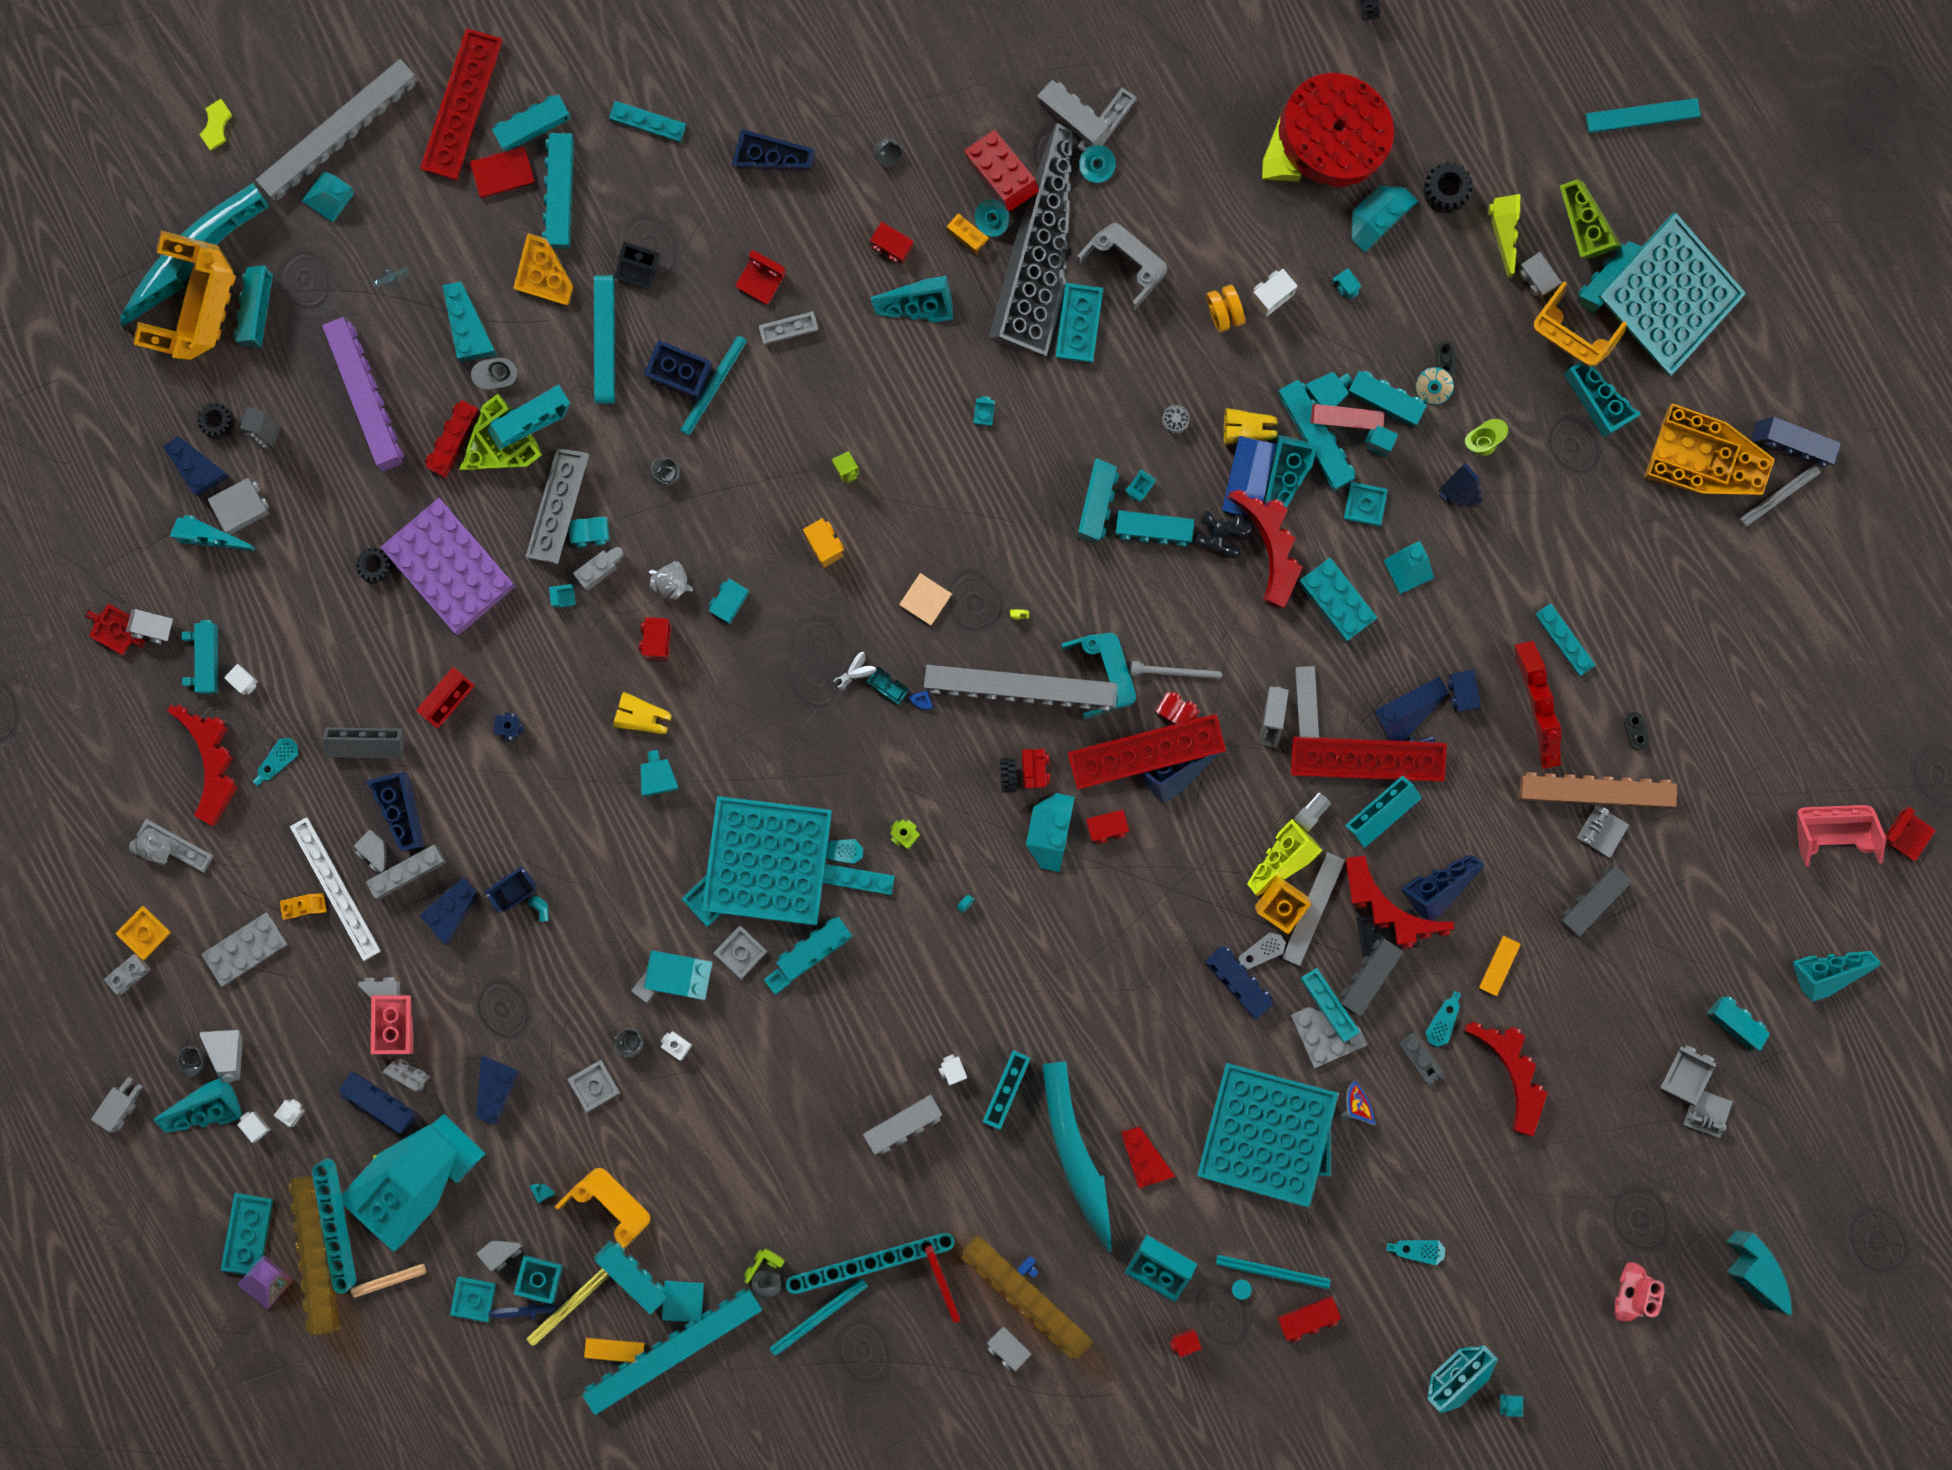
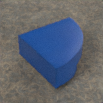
[909,690,933,710]

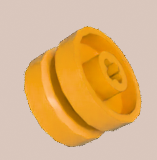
[1206,284,1245,333]

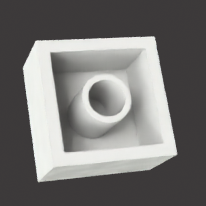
[1251,269,1298,318]

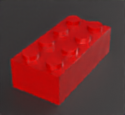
[964,130,1039,212]

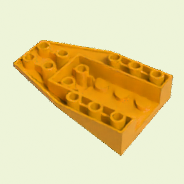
[1644,403,1775,495]

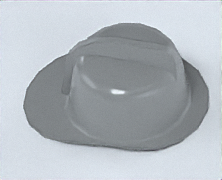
[471,358,517,389]

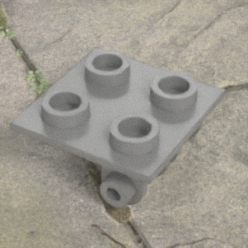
[1577,805,1629,858]
[383,1058,430,1091]
[1683,1091,1733,1138]

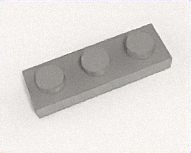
[758,311,818,345]

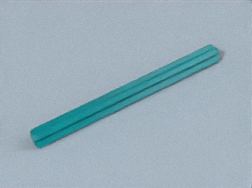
[680,336,747,435]
[1216,1255,1331,1289]
[770,1279,867,1356]

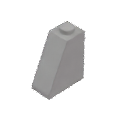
[1258,686,1289,748]
[200,1030,243,1082]

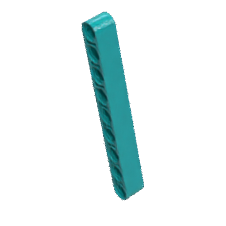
[786,1233,954,1294]

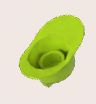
[1465,419,1508,456]

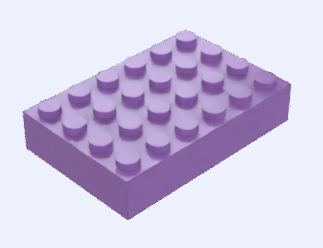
[381,498,516,636]

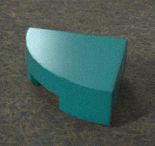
[530,1184,556,1203]

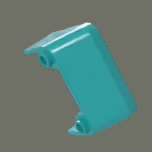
[1061,632,1136,720]

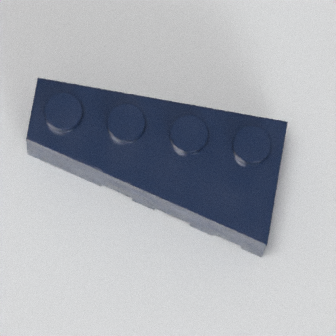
[731,129,816,171]
[366,772,425,852]

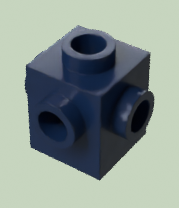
[493,713,524,741]

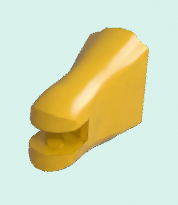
[1224,408,1278,445]
[613,692,672,734]

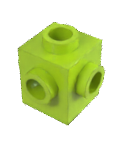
[890,819,920,850]

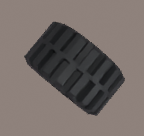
[1423,161,1473,213]

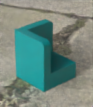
[549,584,576,609]

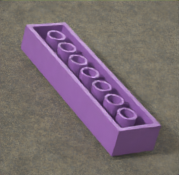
[322,317,405,472]

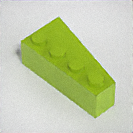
[1560,179,1622,260]

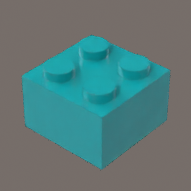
[514,1255,564,1304]

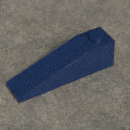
[1438,463,1483,507]
[1373,677,1449,741]
[1140,753,1219,803]
[1401,855,1484,921]

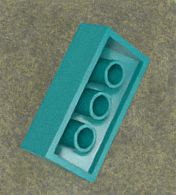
[1576,241,1642,315]
[233,265,273,349]
[1077,458,1119,543]

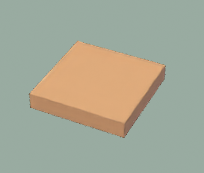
[899,573,952,626]

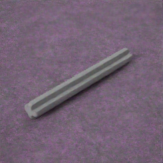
[1740,465,1820,527]

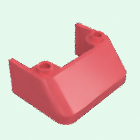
[1797,805,1886,866]

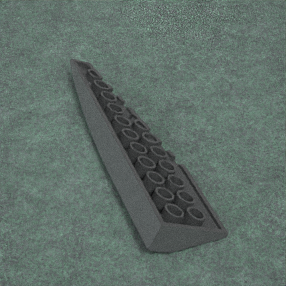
[988,124,1073,356]

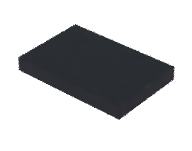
[1356,909,1420,956]

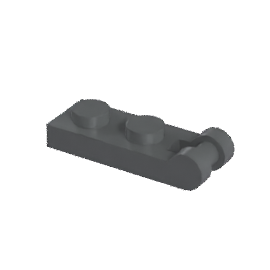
[1398,1032,1445,1088]

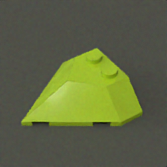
[459,394,542,470]

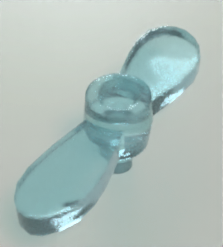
[373,268,408,286]

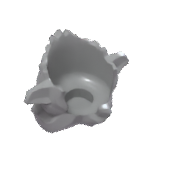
[649,561,693,600]
[129,828,175,865]

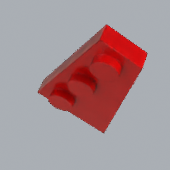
[1121,1127,1176,1188]

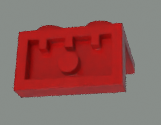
[735,250,786,305]
[1885,807,1936,861]

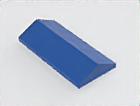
[1222,436,1277,517]

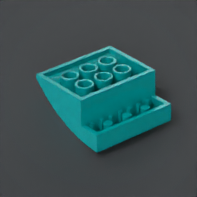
[1726,1230,1792,1316]

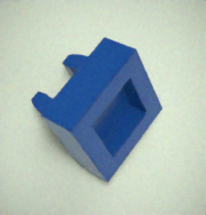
[1017,1256,1039,1278]

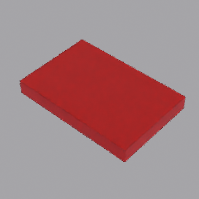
[470,146,535,198]

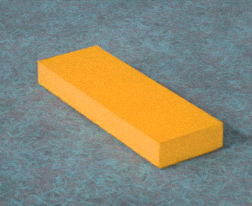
[1479,936,1521,996]
[584,1338,645,1362]

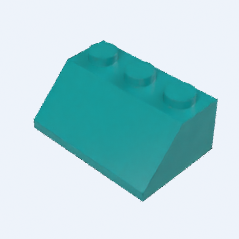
[1706,996,1770,1052]
[432,1114,486,1183]
[1124,1235,1197,1302]

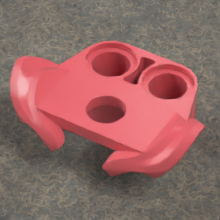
[1615,1262,1665,1322]

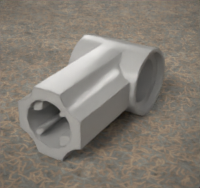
[1293,793,1331,832]

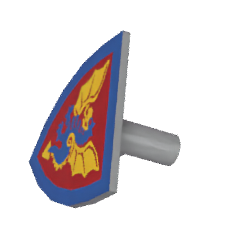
[1341,1081,1376,1125]

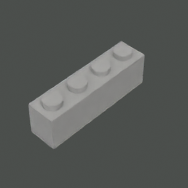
[1037,80,1109,146]
[366,845,446,900]

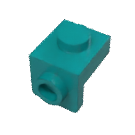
[1125,469,1157,502]

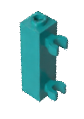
[182,620,218,694]

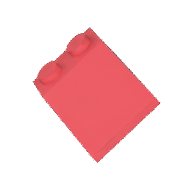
[371,995,413,1054]

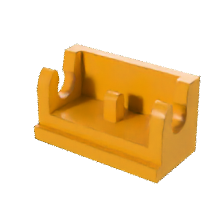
[947,213,989,254]

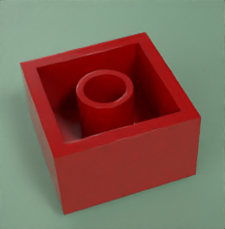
[639,617,671,662]

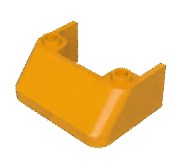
[1534,281,1627,367]
[555,1168,651,1249]

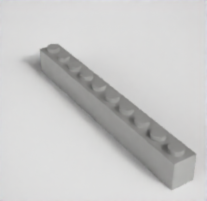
[256,59,418,201]
[924,665,1118,711]

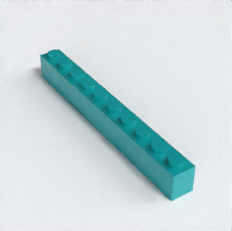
[582,1288,762,1415]

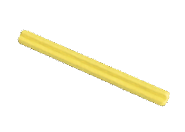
[527,1268,610,1346]

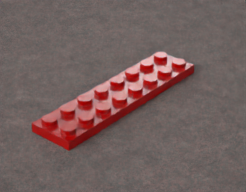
[420,28,503,181]
[1067,713,1226,790]
[1290,736,1447,782]

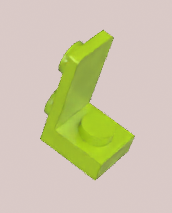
[744,1248,786,1284]

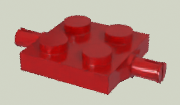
[85,603,146,655]

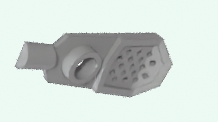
[1238,932,1286,969]

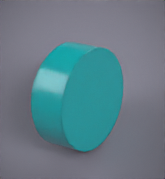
[957,895,974,914]
[1232,1280,1252,1300]

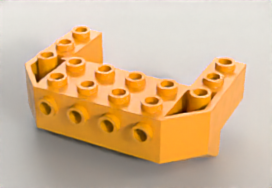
[134,231,236,360]

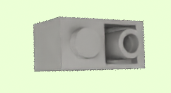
[354,830,387,873]
[358,978,400,998]
[476,1240,524,1272]

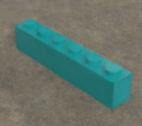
[542,133,574,249]
[1277,379,1356,492]

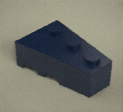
[163,436,230,497]
[419,877,479,946]
[476,1056,520,1125]

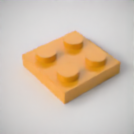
[115,906,172,961]

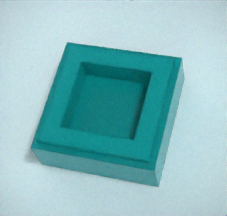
[764,968,790,995]

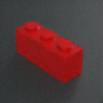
[416,667,475,729]
[1277,1296,1341,1343]

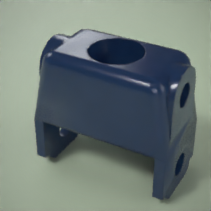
[485,866,538,913]

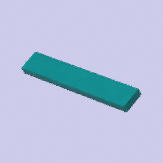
[1585,98,1701,133]

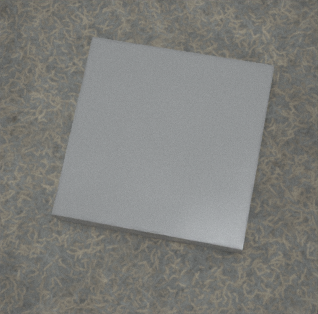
[713,926,768,980]
[567,1060,620,1113]

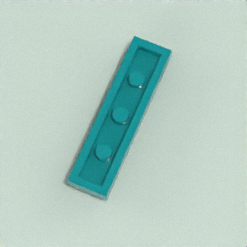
[609,101,687,143]
[1534,603,1596,677]
[823,864,895,895]
[1300,968,1360,1043]

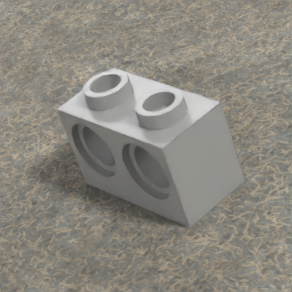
[104,954,151,995]

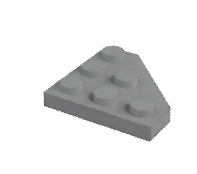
[1291,1007,1367,1068]

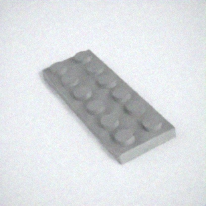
[526,448,589,564]

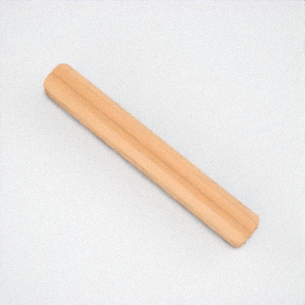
[351,1264,426,1298]

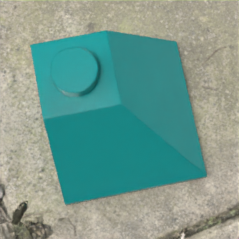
[302,171,355,223]
[1383,541,1434,594]

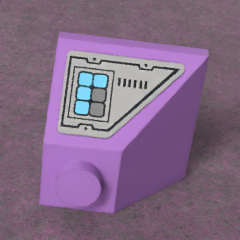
[238,1255,294,1309]

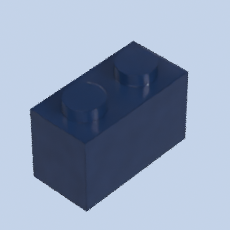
[1447,670,1481,713]

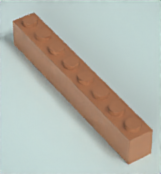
[1519,772,1677,808]

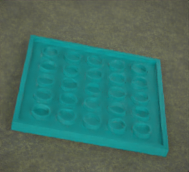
[1597,213,1746,376]
[702,796,832,925]
[1197,1063,1339,1207]

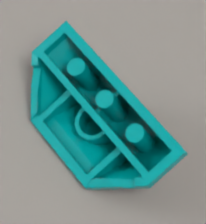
[1351,186,1418,253]
[1026,793,1075,872]
[1427,1345,1498,1413]

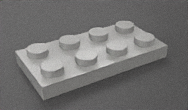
[201,912,288,987]

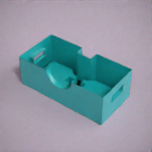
[867,667,909,705]

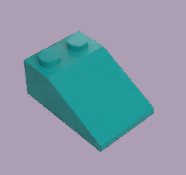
[643,950,712,1000]

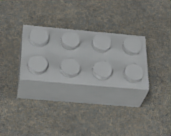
[863,1095,943,1156]

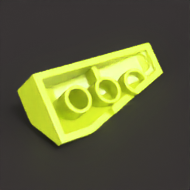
[1262,116,1302,181]
[1488,194,1520,278]
[1247,819,1322,896]

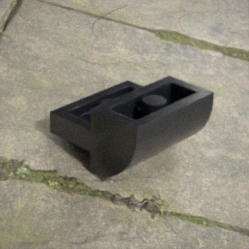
[614,241,661,289]

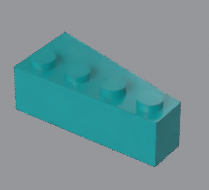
[1564,362,1641,438]
[488,384,571,450]
[776,916,853,982]

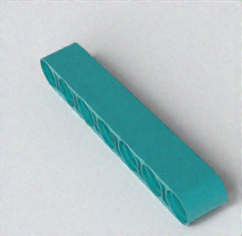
[594,275,615,404]
[312,1159,356,1294]

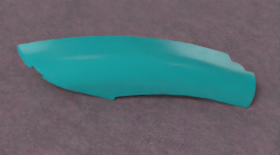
[119,183,270,327]
[1043,1061,1112,1253]

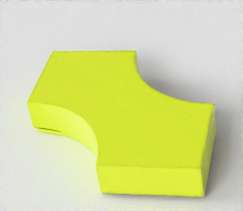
[200,99,232,151]

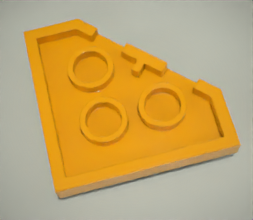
[513,233,573,305]

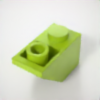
[832,451,859,483]

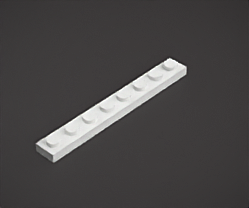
[290,817,381,961]

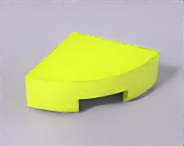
[1010,610,1029,620]

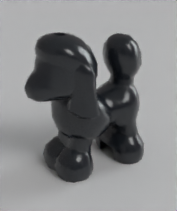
[1193,511,1254,559]

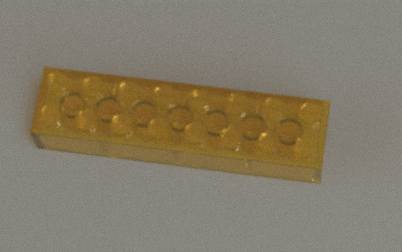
[288,1176,341,1336]
[961,1234,1093,1359]

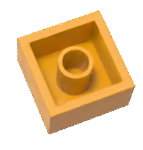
[803,518,844,568]
[1255,876,1311,934]

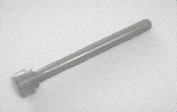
[1130,661,1223,679]

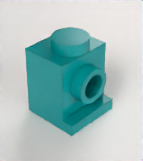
[1331,268,1361,300]
[1500,1394,1523,1417]

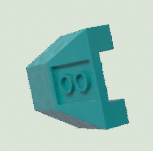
[341,1124,459,1252]

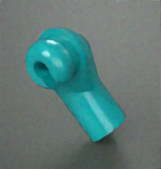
[528,896,549,922]

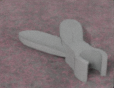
[833,652,877,691]

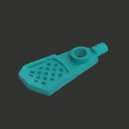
[252,738,299,786]
[826,839,864,864]
[1425,991,1461,1047]
[1386,1240,1445,1265]

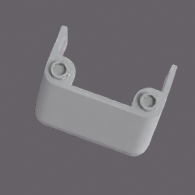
[1077,223,1167,311]

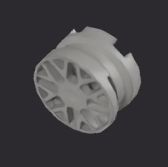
[1162,405,1189,434]

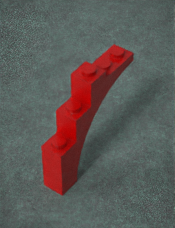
[1227,489,1303,609]
[1515,641,1562,769]
[167,704,238,827]
[1345,855,1455,949]
[1463,1021,1548,1137]

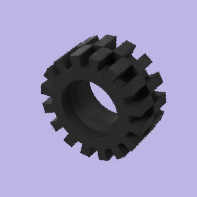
[1359,0,1380,21]
[196,402,234,439]
[355,547,392,583]
[1000,758,1017,793]

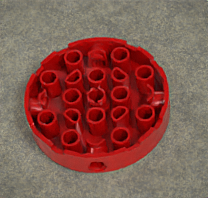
[1278,73,1394,187]

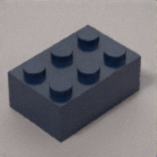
[643,340,713,400]

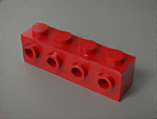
[425,400,481,479]

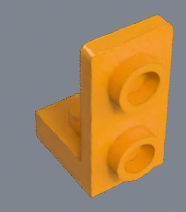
[280,893,327,920]

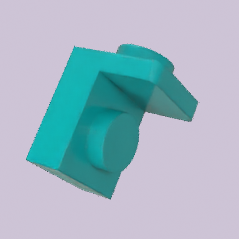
[973,396,995,426]

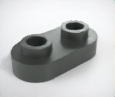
[1435,340,1456,377]
[1624,712,1649,750]

